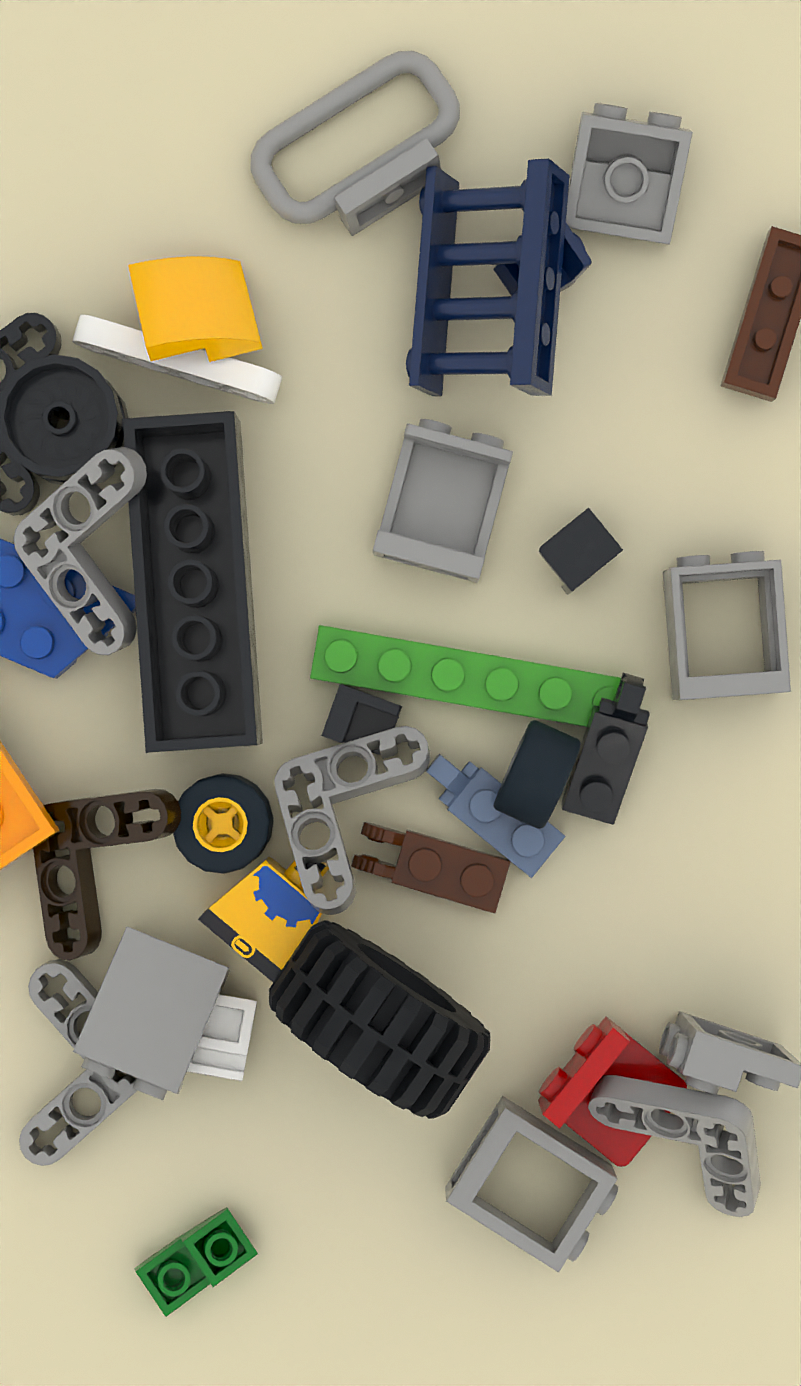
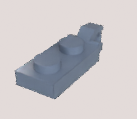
[426,754,566,878]

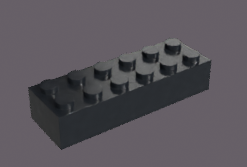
[123,411,263,753]

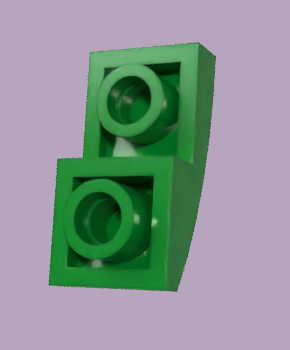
[135,1207,258,1317]

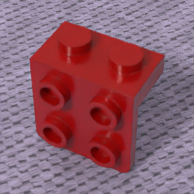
[538,1017,687,1167]

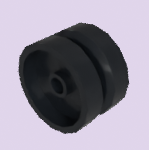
[0,354,128,485]

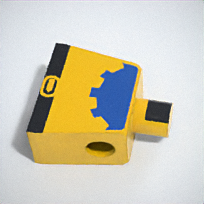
[198,847,329,982]

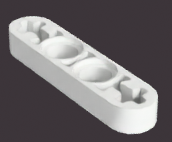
[72,315,282,404]

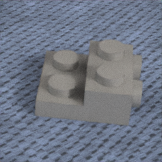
[566,103,693,244]
[659,1011,801,1094]

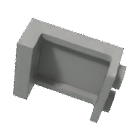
[373,419,513,583]
[73,927,230,1100]

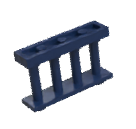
[406,158,570,396]

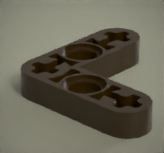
[33,789,181,961]

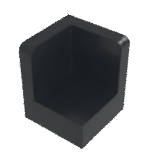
[539,507,623,595]
[321,684,403,755]

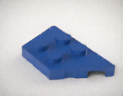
[0,539,136,678]

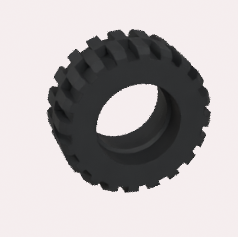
[269,920,490,1119]

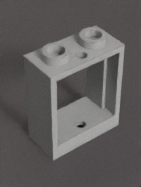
[663,551,791,700]
[445,1096,618,1273]

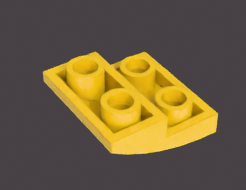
[128,256,263,362]

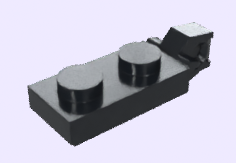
[562,672,650,825]

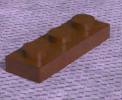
[720,226,801,402]

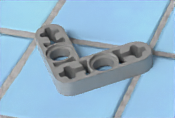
[14,447,147,655]
[274,726,430,915]
[19,959,137,1166]
[588,1075,761,1217]

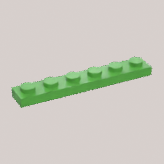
[310,625,621,727]

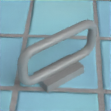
[250,51,460,236]

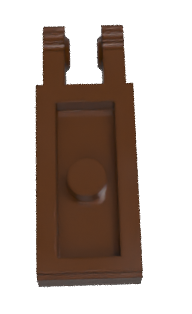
[351,822,511,914]

